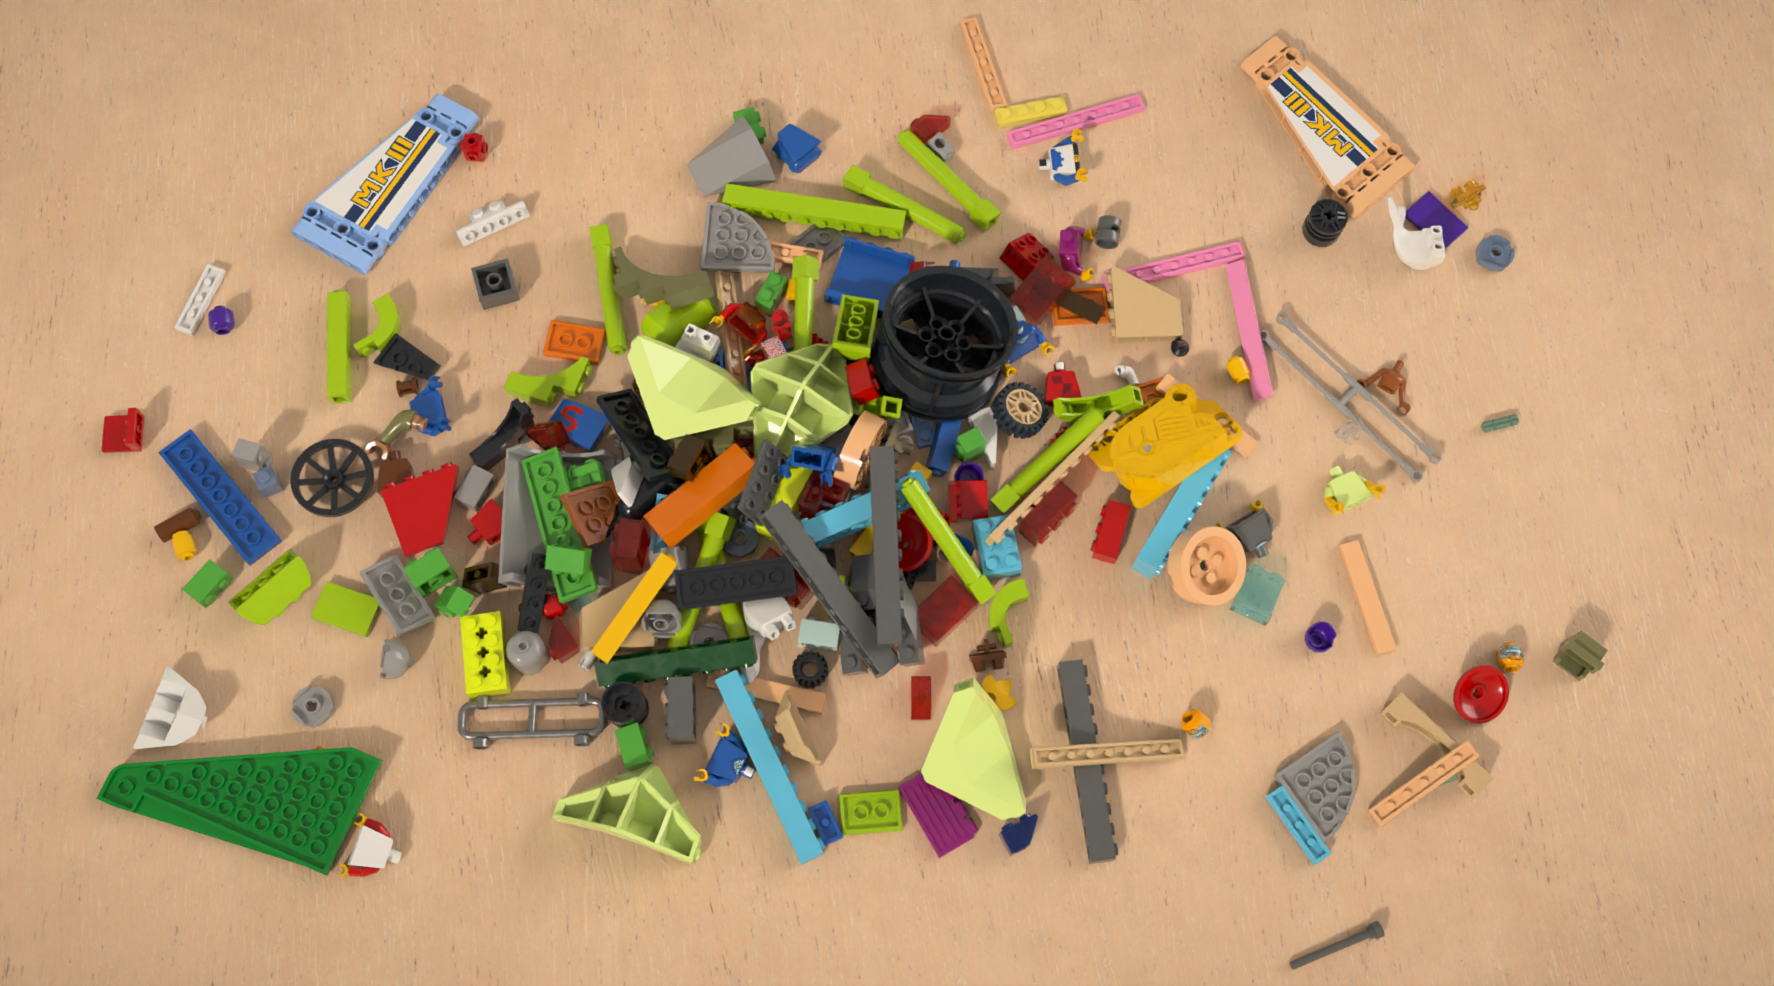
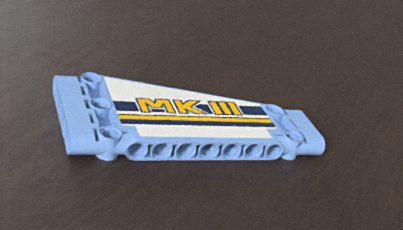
[291,93,479,275]

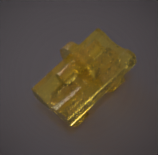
[1449,179,1486,211]

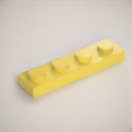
[994,96,1068,128]

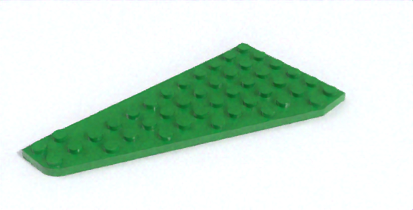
[96,747,383,875]

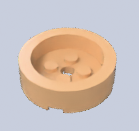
[833,411,888,490]
[1168,526,1246,605]

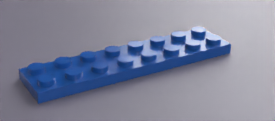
[158,429,282,566]

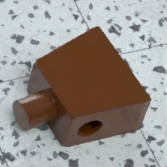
[377,450,414,498]

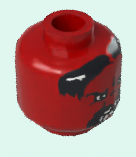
[542,592,568,620]

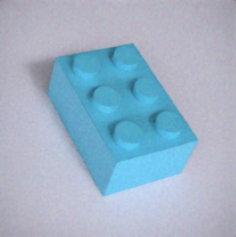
[971,515,1022,581]

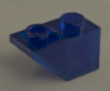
[999,813,1038,857]

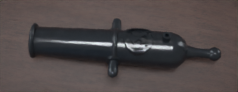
[605,451,713,538]

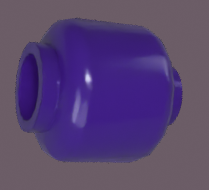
[208,305,235,335]

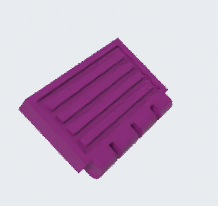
[898,773,979,858]

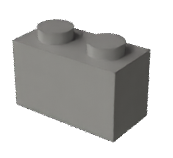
[231,438,272,472]
[454,465,497,512]

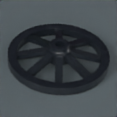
[290,439,374,517]

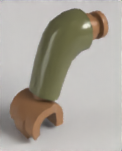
[365,409,428,459]

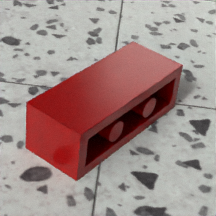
[1090,500,1131,564]

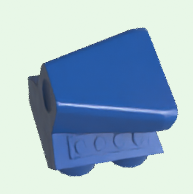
[772,123,822,173]

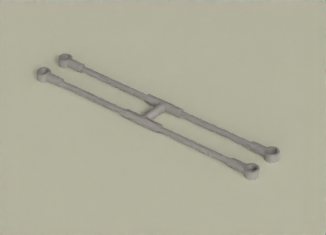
[1260,312,1441,483]

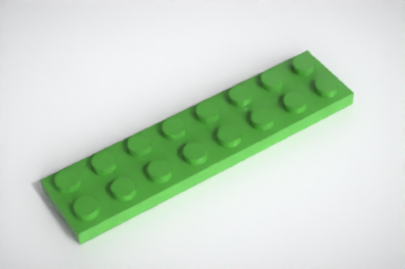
[521,447,599,604]

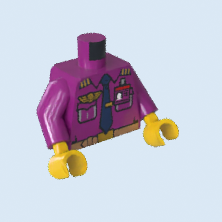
[1059,226,1096,281]

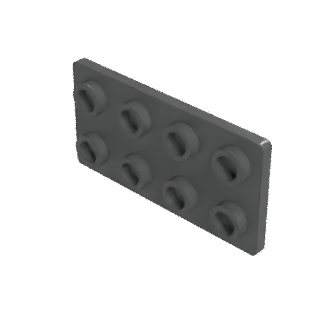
[738,439,788,526]

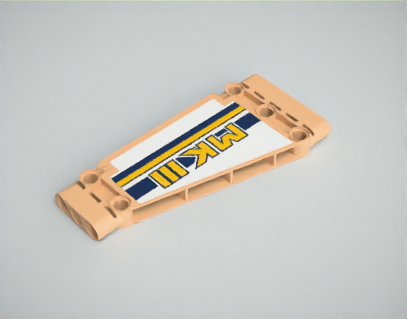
[1240,36,1416,220]

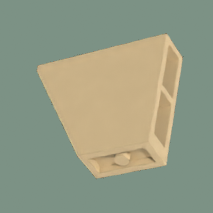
[1106,266,1183,343]
[579,570,658,651]

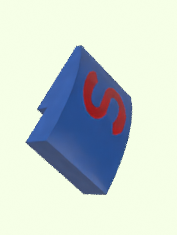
[543,398,611,452]

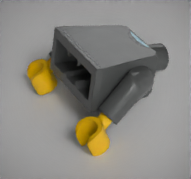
[1216,499,1273,558]

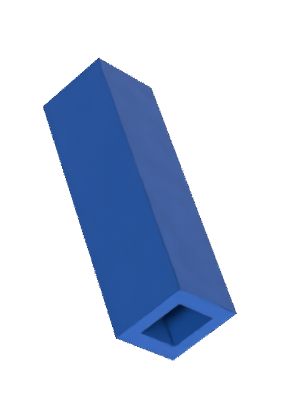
[925,420,962,477]

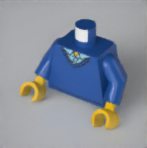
[1002,320,1055,378]
[693,723,756,787]

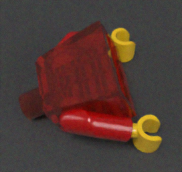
[709,301,768,360]

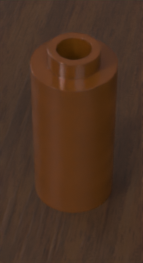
[154,507,202,543]

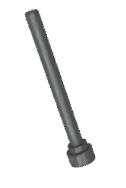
[1289,921,1385,970]

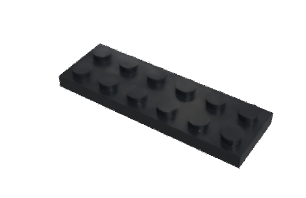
[596,388,674,482]
[674,556,798,611]

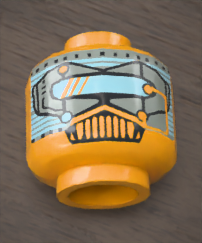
[1496,642,1524,673]
[1181,709,1211,739]

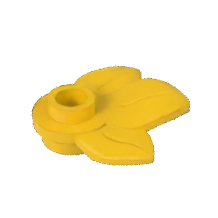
[981,674,1017,710]

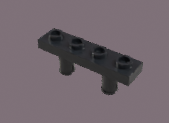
[517,552,549,633]

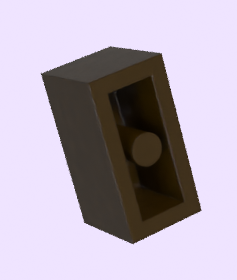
[462,562,507,594]

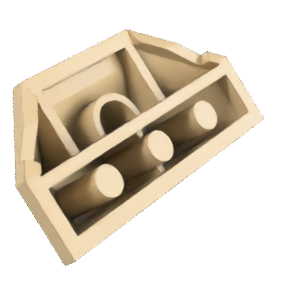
[774,690,822,766]

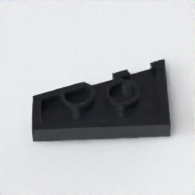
[373,333,441,381]

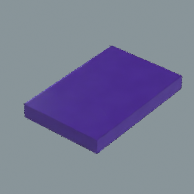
[1405,191,1469,249]

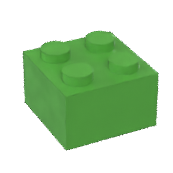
[404,548,458,598]

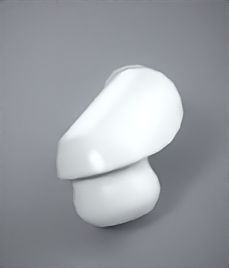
[1115,365,1139,386]

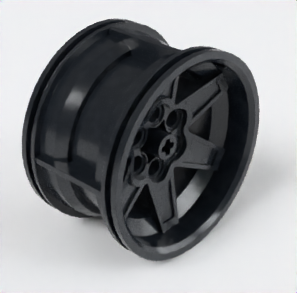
[870,265,1018,422]

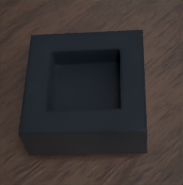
[916,561,936,581]

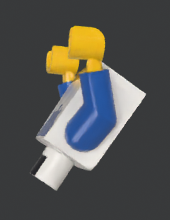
[1038,128,1088,186]

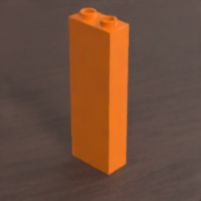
[643,443,756,549]

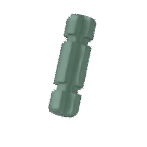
[1481,414,1519,433]

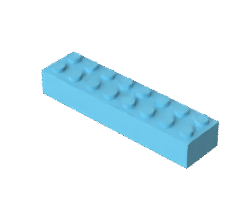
[1131,449,1232,579]
[782,470,931,556]

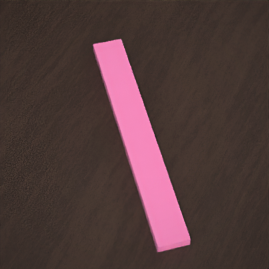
[1006,93,1145,150]
[1101,241,1246,293]
[1226,259,1274,401]

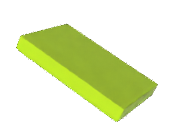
[310,581,380,637]
[839,789,903,835]

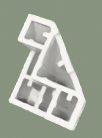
[133,667,207,749]

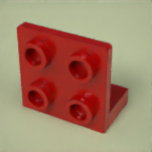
[999,233,1054,282]
[101,407,145,453]
[948,480,988,523]

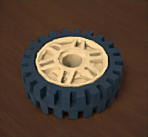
[992,382,1049,439]

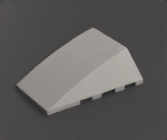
[687,116,776,197]

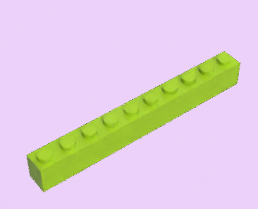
[722,183,906,239]

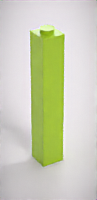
[327,290,351,403]

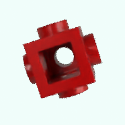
[460,133,488,162]

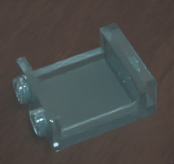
[1229,564,1286,626]

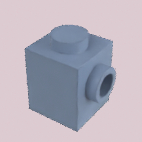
[253,467,284,498]

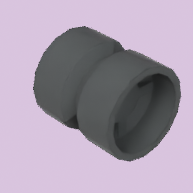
[1095,215,1122,249]

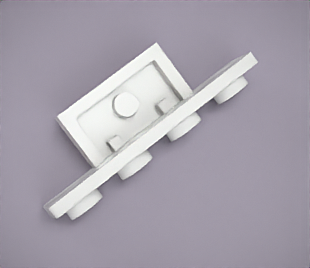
[456,200,530,246]

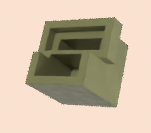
[1552,631,1608,681]

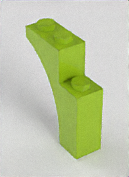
[504,357,592,408]
[1053,385,1144,423]

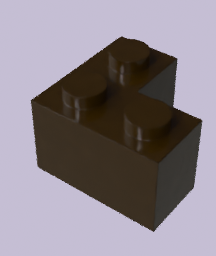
[667,434,715,482]

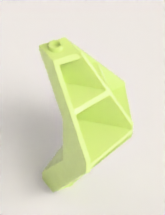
[627,336,761,440]
[751,343,853,459]
[921,678,1026,820]
[552,764,702,865]

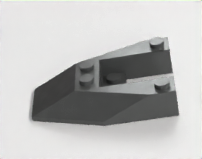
[840,553,925,676]

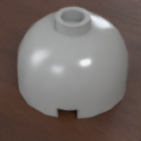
[641,600,682,638]
[380,639,412,679]

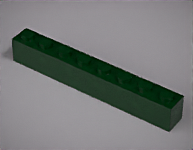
[594,635,758,688]

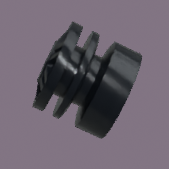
[1302,199,1348,247]
[601,681,649,728]

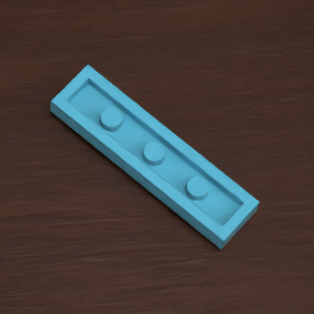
[1265,785,1332,866]

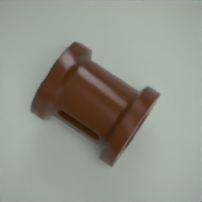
[396,377,420,397]

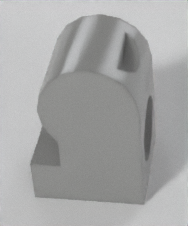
[926,132,955,163]

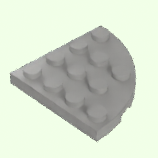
[701,202,775,273]
[1274,732,1356,843]

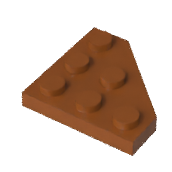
[560,480,620,548]

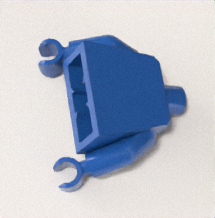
[409,375,452,437]
[778,444,839,487]

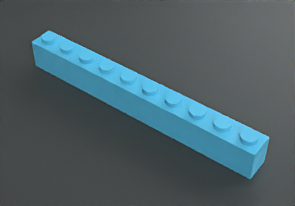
[715,670,825,865]

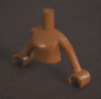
[1357,360,1410,415]

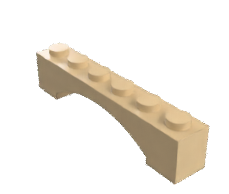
[1381,692,1494,799]

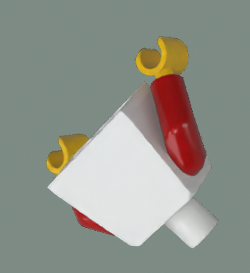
[337,813,402,877]

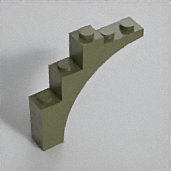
[612,247,715,310]
[674,392,754,457]

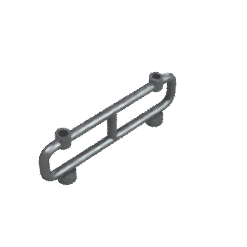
[457,692,607,750]

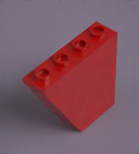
[380,462,459,557]

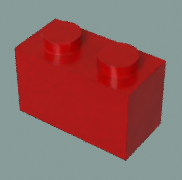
[845,358,880,406]

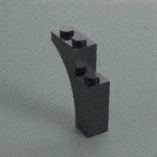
[469,398,535,471]

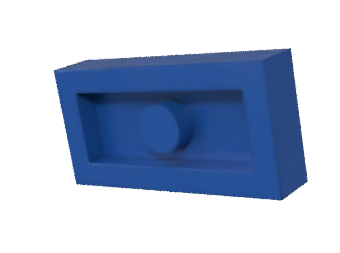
[808,800,843,846]

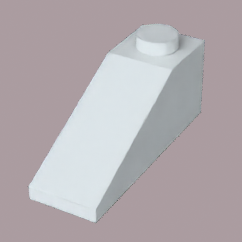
[968,406,998,470]
[611,457,643,507]

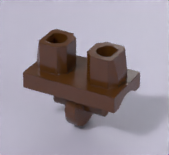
[969,639,1007,672]

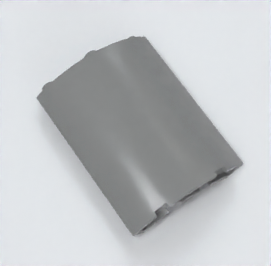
[498,444,617,592]

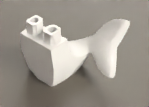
[1387,197,1445,270]
[675,323,720,363]
[739,597,796,684]

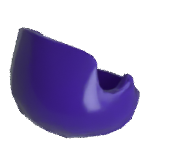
[954,462,984,481]
[1304,621,1336,653]

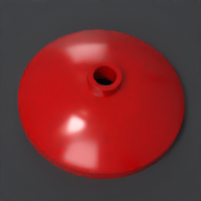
[897,513,933,572]
[1453,665,1509,724]

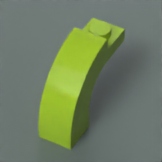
[353,293,401,358]
[851,395,903,420]
[988,578,1029,648]

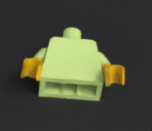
[1324,466,1386,516]

